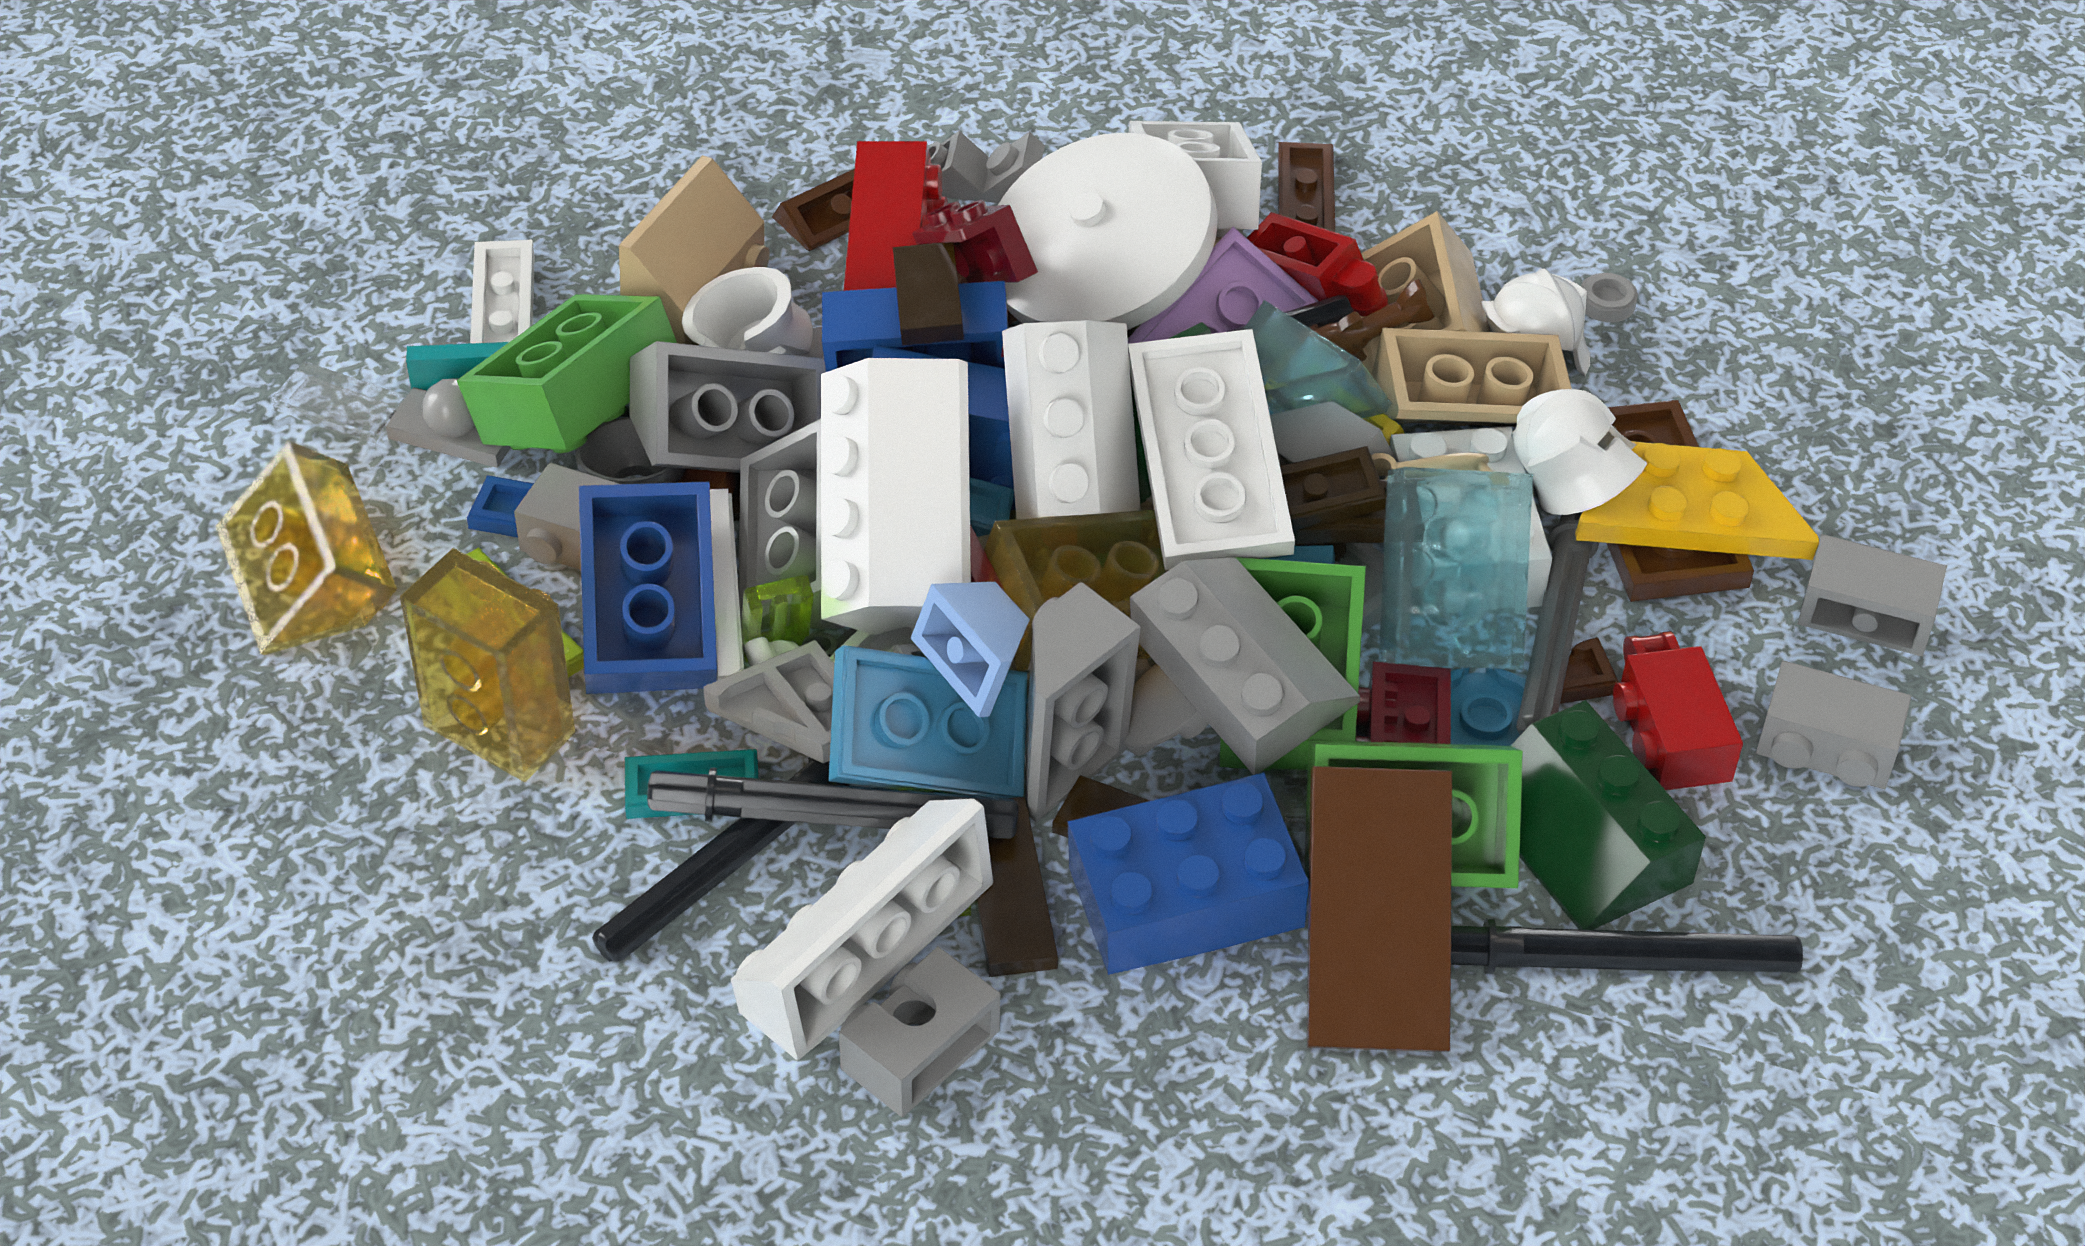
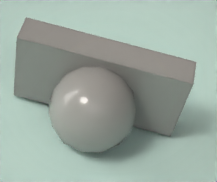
[386,379,511,468]

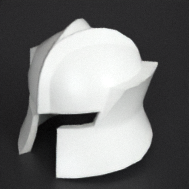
[682,267,813,356]
[1481,268,1590,376]
[1510,389,1648,515]

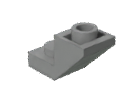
[928,131,1045,203]

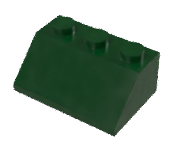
[1511,700,1706,930]

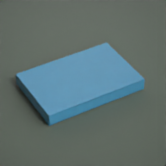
[829,645,1027,798]

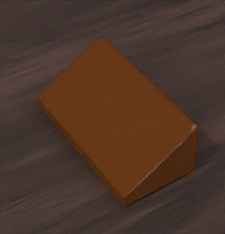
[772,169,854,251]

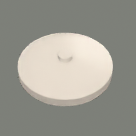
[998,133,1218,330]

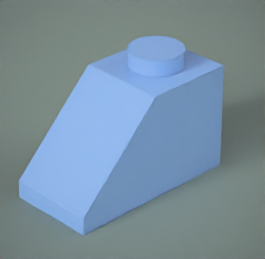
[910,582,1030,717]

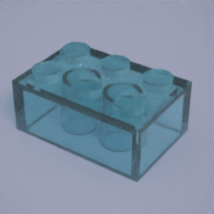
[1379,467,1533,670]

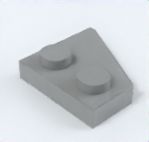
[703,640,834,763]

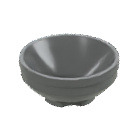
[575,417,686,484]

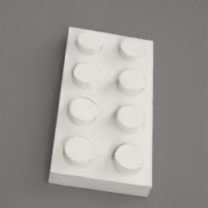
[1128,329,1295,570]

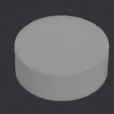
[1581,273,1638,322]

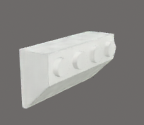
[821,358,971,635]
[731,799,993,1061]

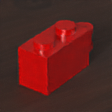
[1247,212,1388,317]
[1613,631,1743,790]

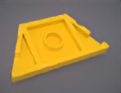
[1575,441,1819,560]

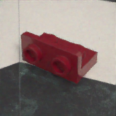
[912,199,1038,283]
[1355,661,1451,744]

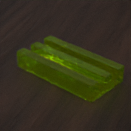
[741,575,814,662]

